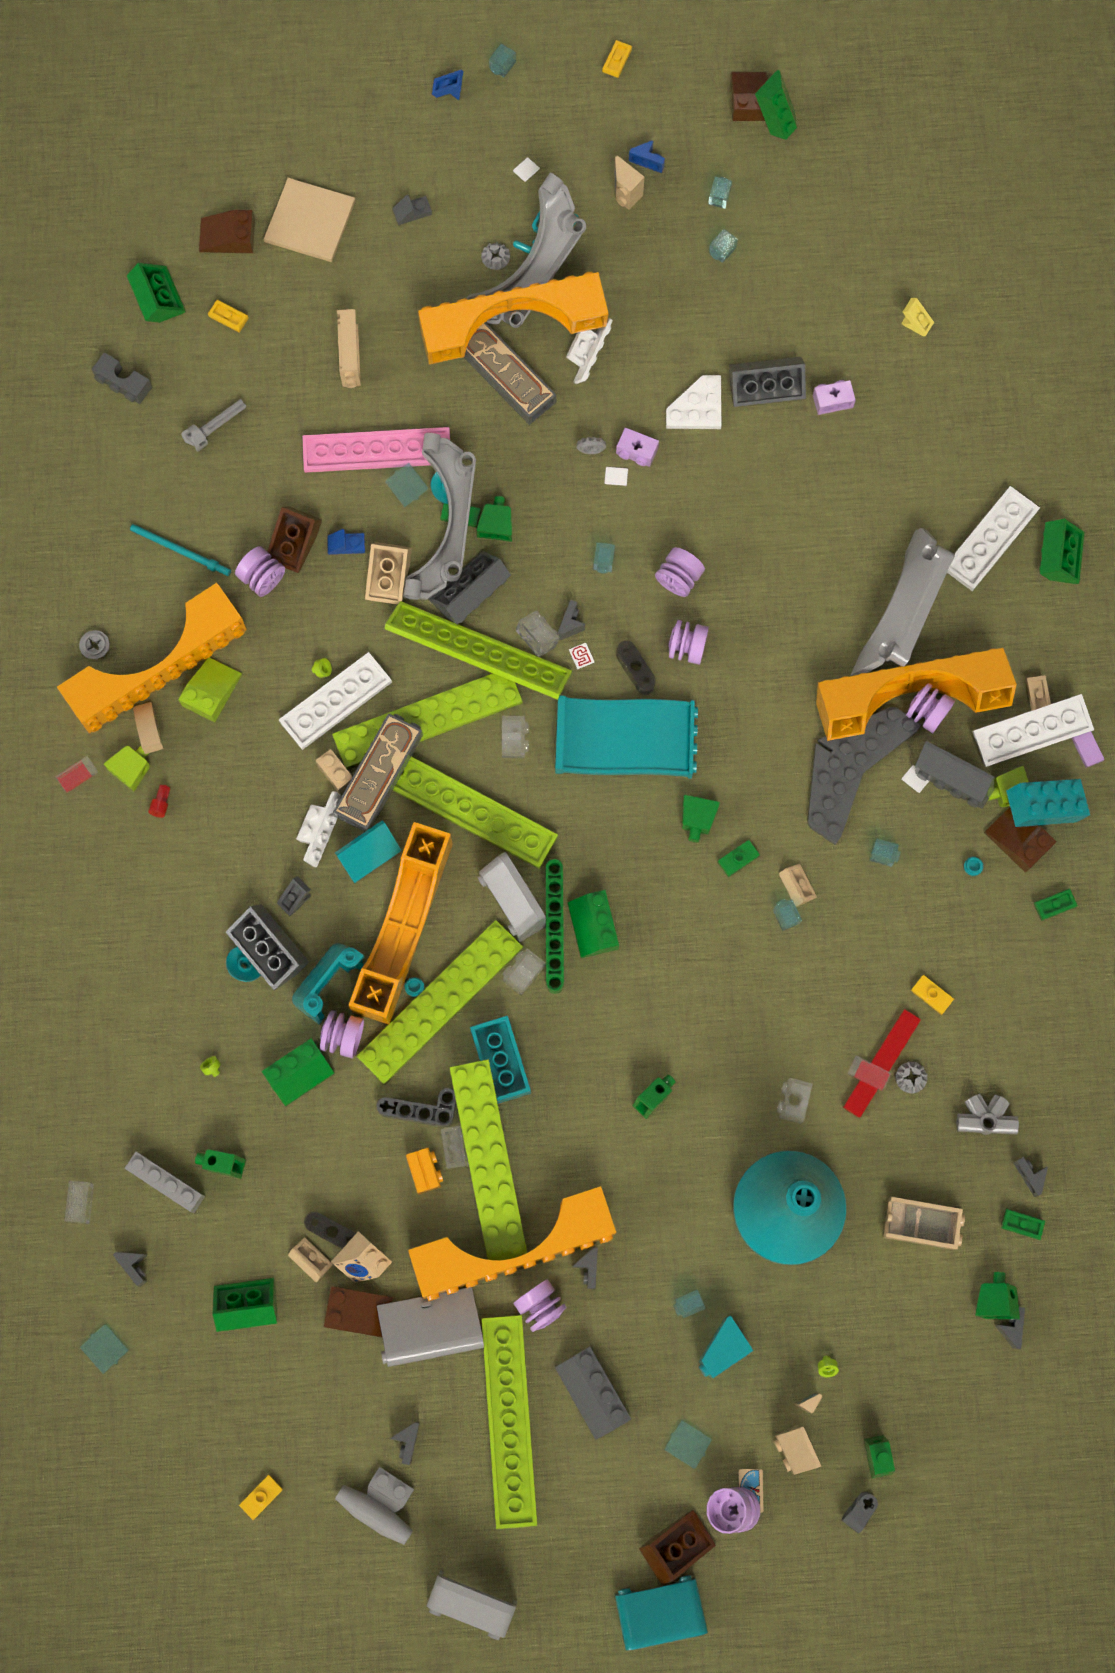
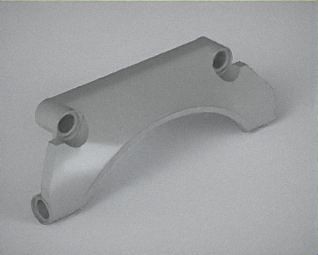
[467,172,586,328]
[403,433,476,600]
[850,528,955,676]

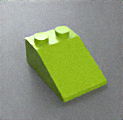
[178,657,242,722]

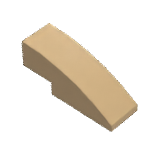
[133,702,164,754]

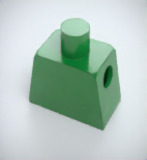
[476,496,512,542]
[682,795,720,842]
[632,1074,676,1119]
[195,1149,246,1179]
[975,1272,1020,1320]
[864,1435,895,1479]

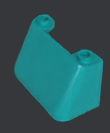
[292,943,367,1025]
[615,1575,708,1650]

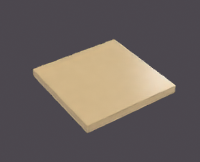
[264,178,356,262]

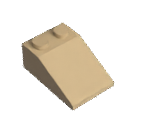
[365,542,412,604]
[774,1425,821,1475]

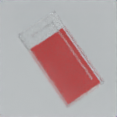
[55,756,98,794]
[847,1056,891,1091]

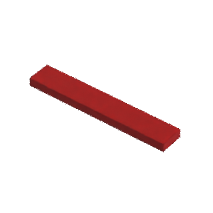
[843,1009,921,1118]

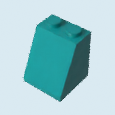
[698,1316,754,1378]

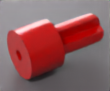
[148,785,170,818]

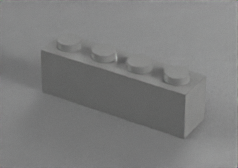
[124,1152,205,1213]

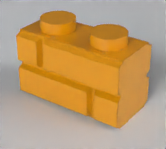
[406,1148,443,1194]

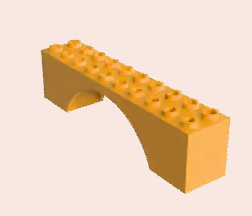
[418,272,608,364]
[57,583,247,733]
[816,648,1017,741]
[349,822,453,1025]
[408,1186,616,1301]

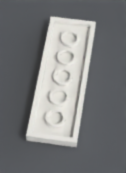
[947,486,1040,591]
[279,652,392,750]
[972,694,1094,767]

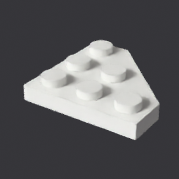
[666,375,721,429]

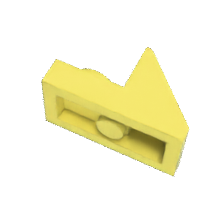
[902,298,934,336]

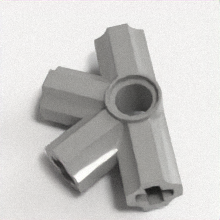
[956,1094,1019,1135]

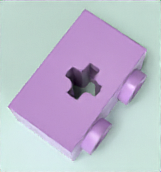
[813,380,856,415]
[616,428,659,467]

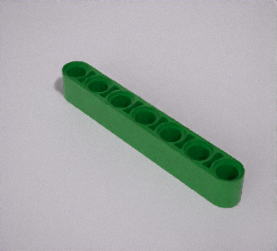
[546,859,564,994]

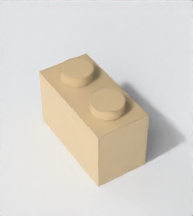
[315,749,352,795]

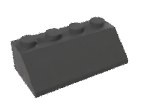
[729,357,806,407]
[429,551,511,625]
[915,741,994,809]
[226,904,309,990]
[555,1347,631,1440]

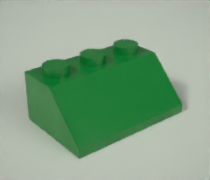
[755,70,797,140]
[127,263,186,323]
[1040,518,1085,584]
[567,890,619,958]
[261,1038,335,1107]
[212,1278,277,1332]

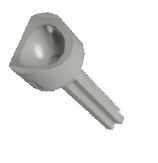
[181,399,246,452]

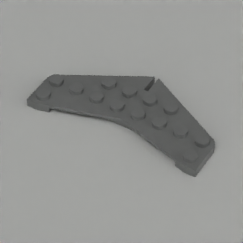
[807,707,921,845]

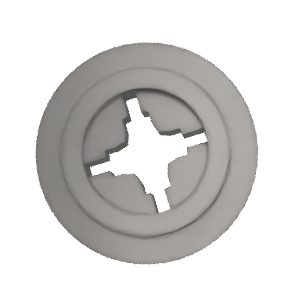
[481,242,510,270]
[577,437,606,454]
[79,630,110,660]
[896,1062,927,1093]

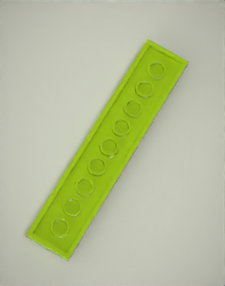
[385,601,572,700]
[332,674,523,769]
[393,757,558,869]
[357,920,523,1085]
[450,1059,527,1260]
[482,1315,537,1529]

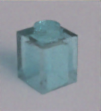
[489,44,516,78]
[708,177,732,209]
[709,229,738,263]
[593,543,615,573]
[869,839,901,867]
[773,899,802,931]
[673,1290,706,1319]

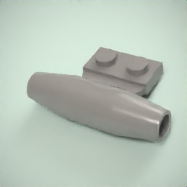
[335,1467,414,1545]

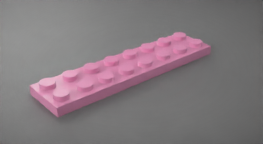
[303,427,450,473]

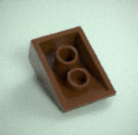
[731,72,767,121]
[199,210,255,253]
[267,507,322,573]
[984,807,1057,873]
[324,1286,393,1338]
[639,1510,716,1585]

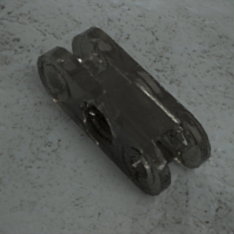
[617,641,656,695]
[304,1212,356,1249]

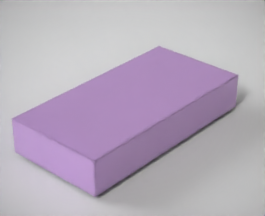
[1072,731,1105,768]

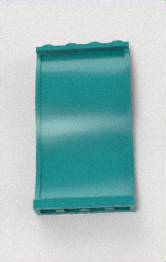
[555,696,698,779]

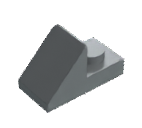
[392,195,432,225]
[557,600,585,640]
[277,876,311,916]
[1013,1157,1048,1197]
[572,1248,598,1289]
[113,1252,147,1287]
[995,1307,1025,1349]
[390,1422,420,1465]

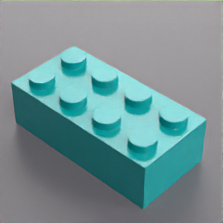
[1006,779,1090,827]
[470,1016,531,1104]

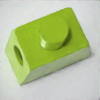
[103,745,150,792]
[988,766,1029,807]

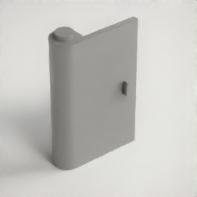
[377,1287,484,1367]

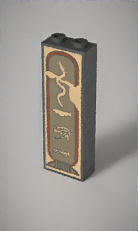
[464,322,556,425]
[333,713,423,832]

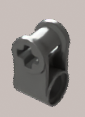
[841,1492,878,1534]

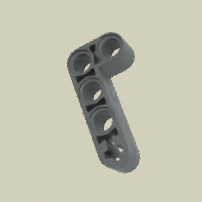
[377,1088,457,1127]

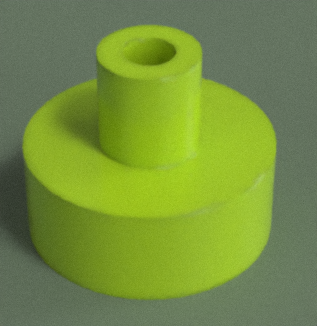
[312,658,332,678]
[200,1056,221,1077]
[817,1355,839,1377]

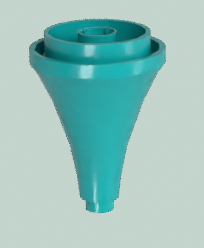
[733,1151,846,1265]

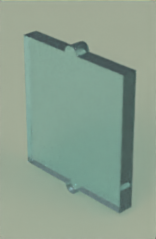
[385,463,429,507]
[80,1324,129,1374]
[664,1420,712,1469]

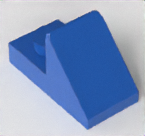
[432,70,463,100]
[629,141,665,173]
[327,529,365,555]

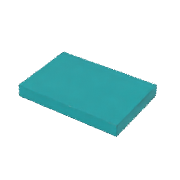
[335,820,402,883]

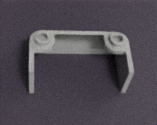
[477,852,546,943]
[427,1570,517,1640]

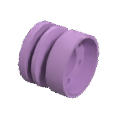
[235,546,285,597]
[655,547,705,597]
[668,620,709,665]
[906,683,955,734]
[320,1010,364,1059]
[513,1279,567,1332]
[707,1487,760,1534]

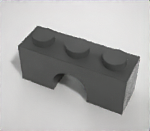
[92,353,152,404]

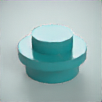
[964,857,983,876]
[405,977,424,997]

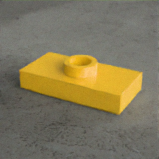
[602,40,632,78]
[208,300,249,333]
[911,975,954,1015]
[239,1475,284,1520]

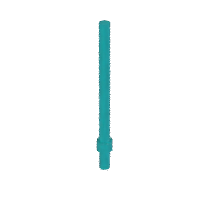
[130,524,231,576]

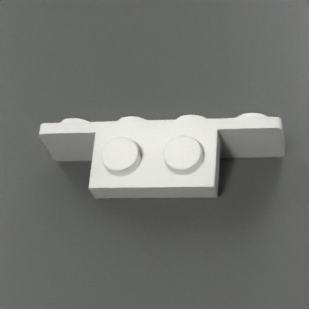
[566,318,613,384]
[296,791,342,867]

